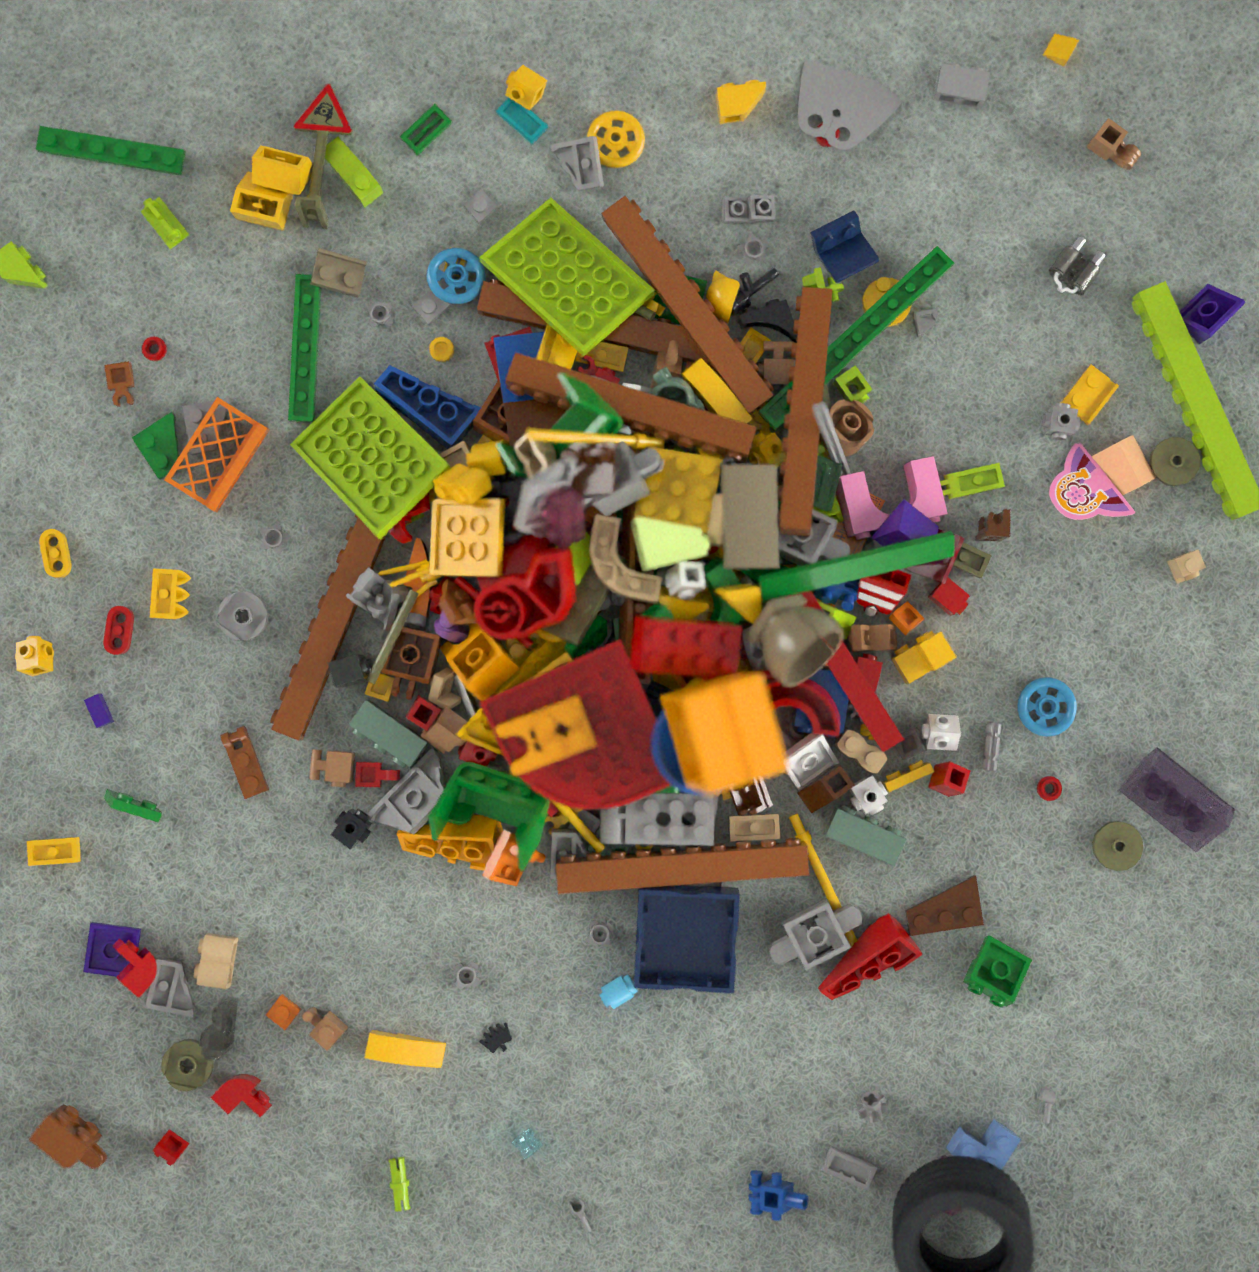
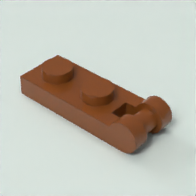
[220,726,269,799]

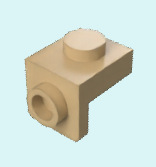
[428,667,462,709]

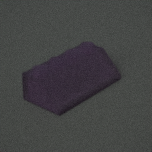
[1119,747,1235,852]

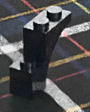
[738,299,798,343]

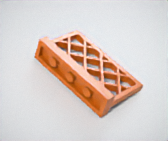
[164,397,269,512]

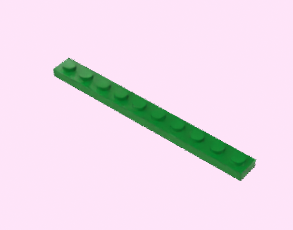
[758,246,954,431]

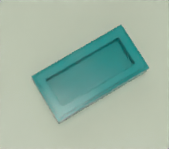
[496,97,548,145]

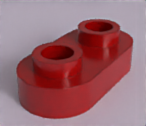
[103,606,134,655]

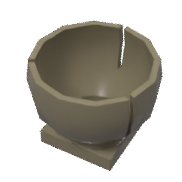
[746,594,843,686]

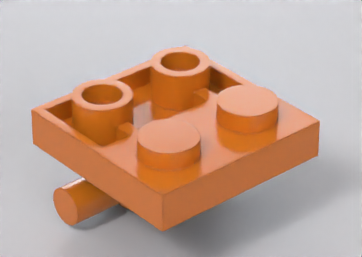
[482,830,546,887]

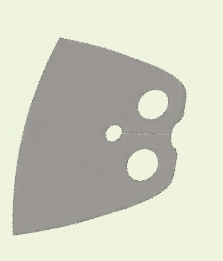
[798,59,903,151]

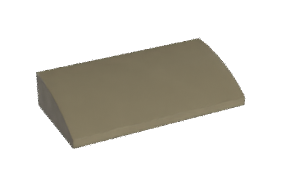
[721,465,779,569]

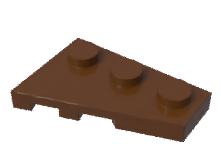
[905,875,984,936]

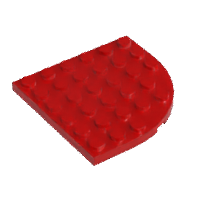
[480,639,671,809]

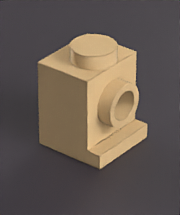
[1167,550,1206,584]

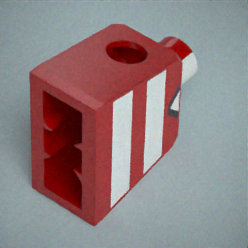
[856,570,912,616]

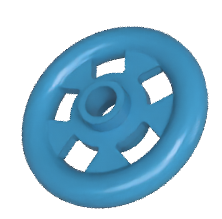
[427,248,486,304]
[1017,677,1077,737]

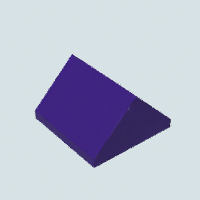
[1179,284,1245,344]
[871,499,939,547]

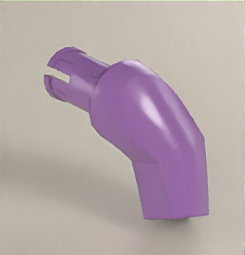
[434,611,470,644]

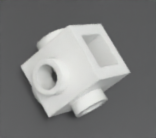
[666,561,705,600]
[922,714,961,751]
[850,775,888,815]

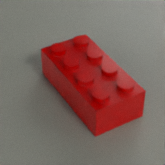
[630,615,742,677]

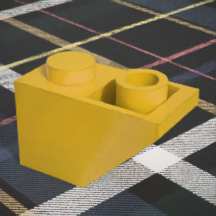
[716,80,766,124]

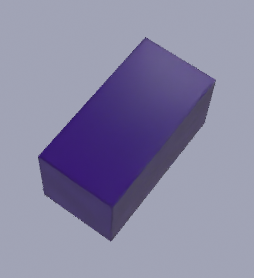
[84,694,114,728]

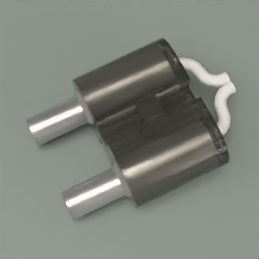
[1049,237,1105,295]

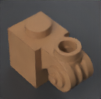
[1087,118,1141,170]

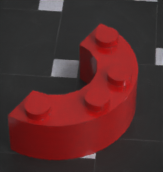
[764,679,840,737]

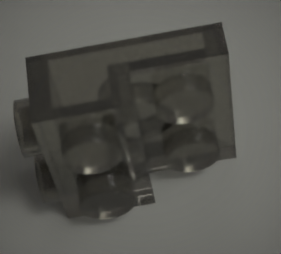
[199,997,238,1060]

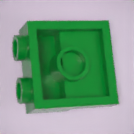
[963,935,1032,1008]

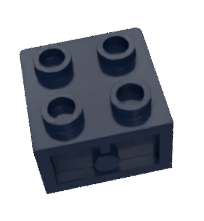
[810,210,879,283]

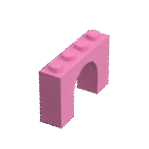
[834,456,948,540]

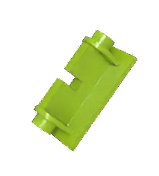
[140,197,189,250]

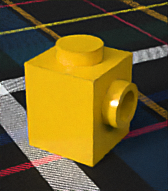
[505,65,547,111]

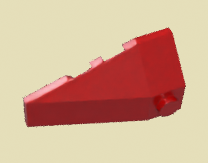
[818,913,923,1000]

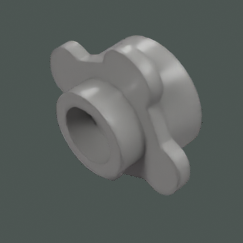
[368,302,393,327]
[587,920,613,947]
[454,962,480,989]

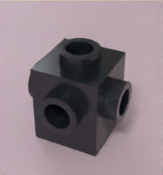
[330,809,373,850]

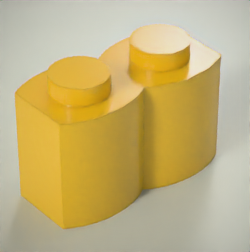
[433,463,493,506]

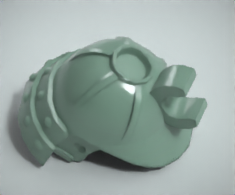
[649,367,704,411]

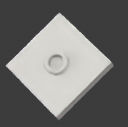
[784,732,839,791]

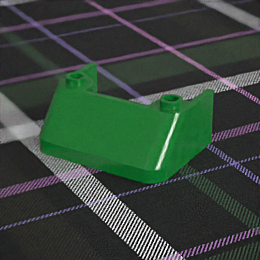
[496,372,623,479]
[428,762,550,871]

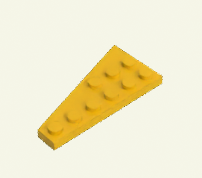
[456,640,567,756]

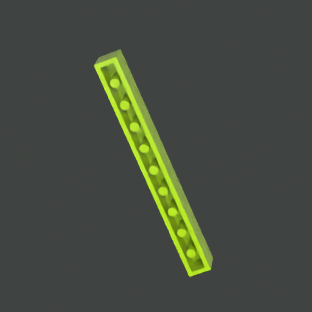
[1132,281,1259,520]

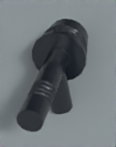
[731,268,779,316]

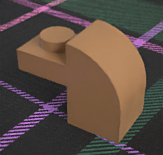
[849,624,897,652]

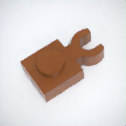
[104,361,135,407]

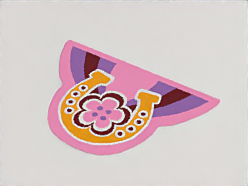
[1049,443,1135,520]

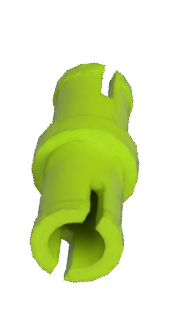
[389,1157,411,1212]

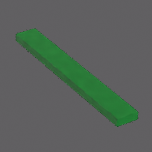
[758,531,954,602]

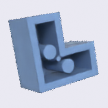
[946,1119,1021,1169]

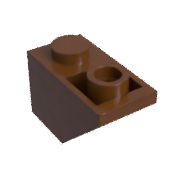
[797,764,855,813]

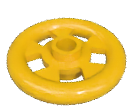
[587,110,645,168]

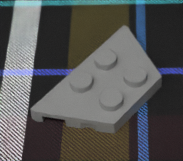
[514,454,577,543]
[367,748,446,834]

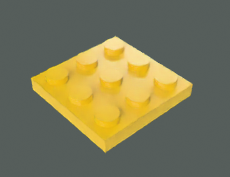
[634,446,723,534]
[429,499,504,577]

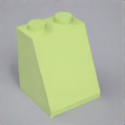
[630,517,710,572]

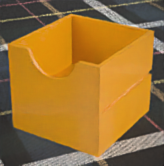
[660,672,788,795]

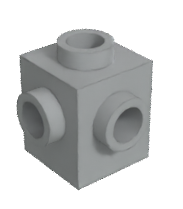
[1042,403,1080,440]

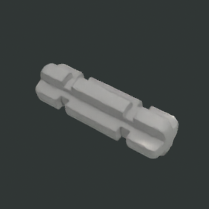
[982,722,1001,771]

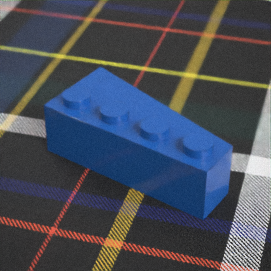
[374,365,481,449]

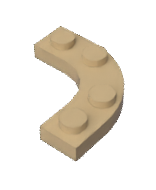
[590,514,662,604]

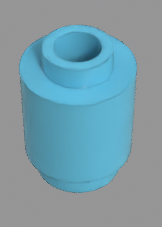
[599,974,638,1009]

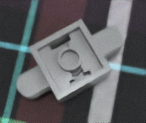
[568,440,664,516]
[778,510,850,566]
[769,899,862,970]

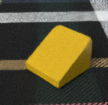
[1043,33,1079,67]

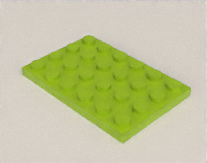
[480,197,655,356]
[290,376,451,539]

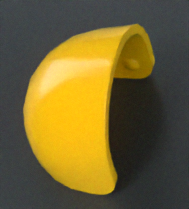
[706,278,740,324]

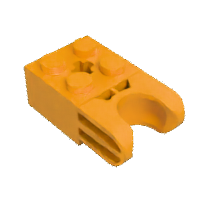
[440,623,520,701]
[495,694,597,775]

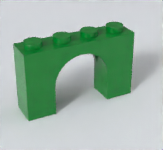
[640,556,745,624]

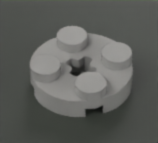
[218,592,269,641]

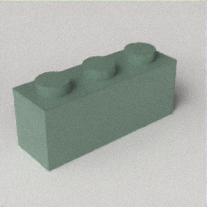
[349,700,429,768]
[824,805,906,866]

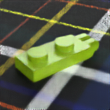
[940,463,1005,500]

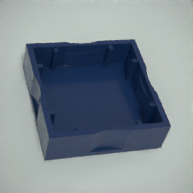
[634,885,740,993]

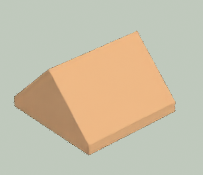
[1091,435,1156,496]

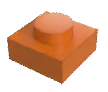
[889,601,925,636]
[266,994,301,1030]

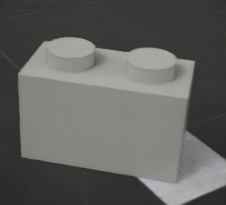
[933,63,990,109]

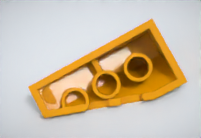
[397,815,503,870]

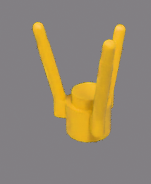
[378,559,442,597]

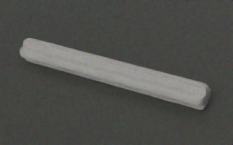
[812,402,851,477]

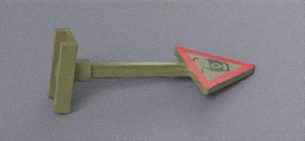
[294,84,353,229]

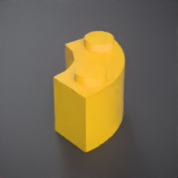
[466,440,509,476]

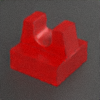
[153,1129,190,1166]

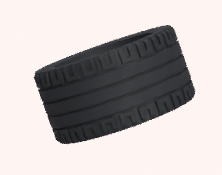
[892,1156,1035,1272]

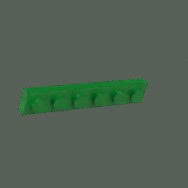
[35,126,186,175]
[288,274,321,423]

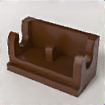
[976,509,1011,541]
[729,778,773,816]

